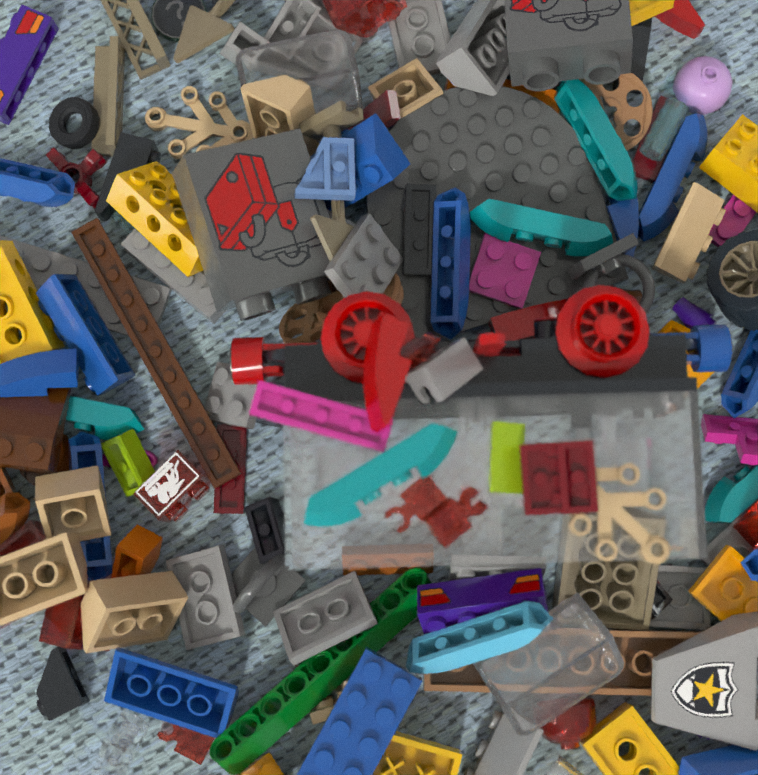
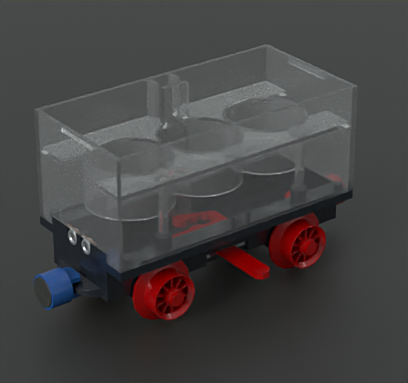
[230,285,732,570]

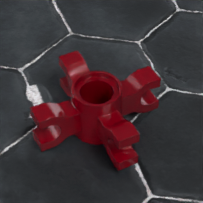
[46,147,108,209]

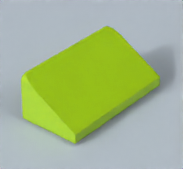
[488,421,526,494]
[101,429,159,497]

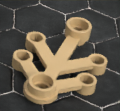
[145,86,253,159]
[568,463,670,564]

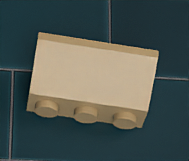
[240,75,319,156]
[652,182,726,284]
[0,532,88,626]
[81,571,188,653]

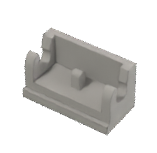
[405,337,483,404]

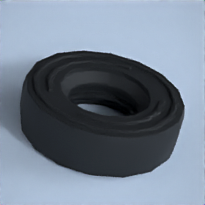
[49,97,100,149]

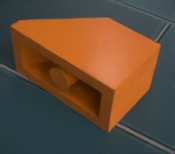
[111,524,163,578]

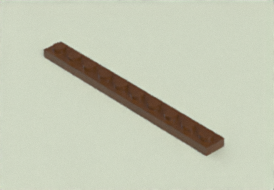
[71,218,242,489]

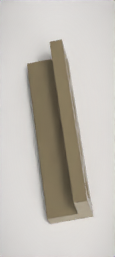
[101,0,171,80]
[91,36,125,156]

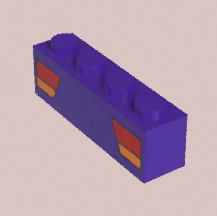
[0,5,59,125]
[417,568,548,634]

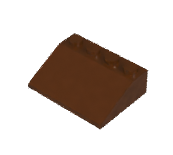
[0,388,71,474]

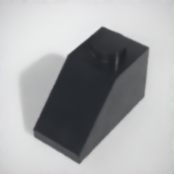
[36,646,90,721]

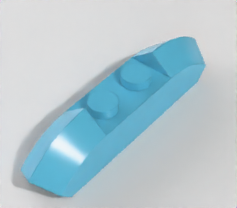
[406,601,553,674]

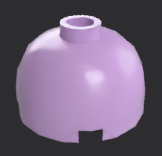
[673,56,733,115]

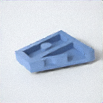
[294,137,356,201]

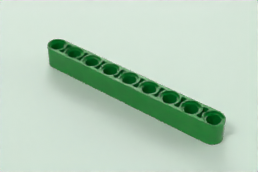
[209,567,432,775]

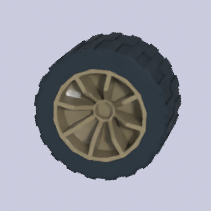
[706,229,758,331]

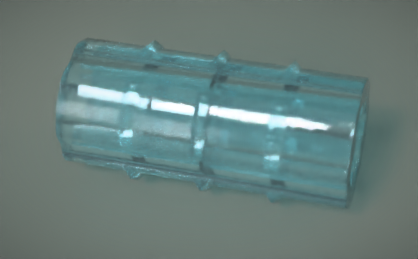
[639,98,689,161]

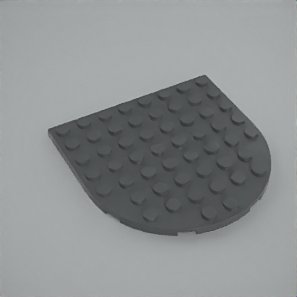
[366,86,629,342]

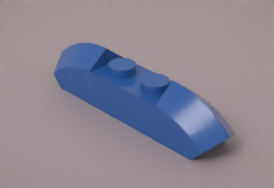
[638,113,708,241]
[0,158,75,207]
[431,187,471,340]
[721,330,758,418]
[68,431,113,581]

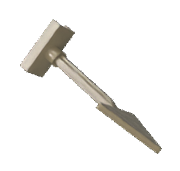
[173,0,236,63]
[299,100,364,262]

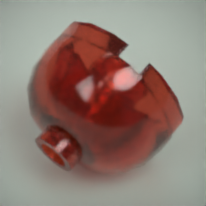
[532,697,597,750]

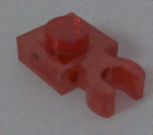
[399,333,440,384]
[384,475,449,533]
[422,486,488,548]
[157,723,215,765]

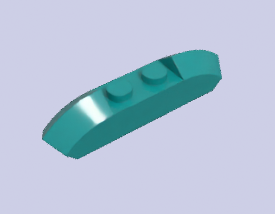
[554,79,638,201]
[469,199,613,256]
[66,396,145,440]
[303,423,458,527]
[703,465,758,524]

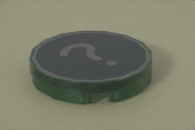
[151,0,207,43]

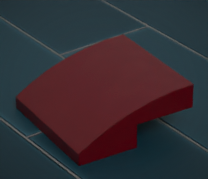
[519,440,599,516]

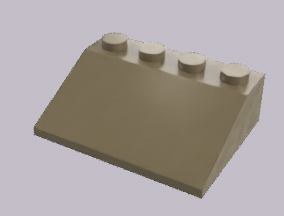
[552,507,666,631]

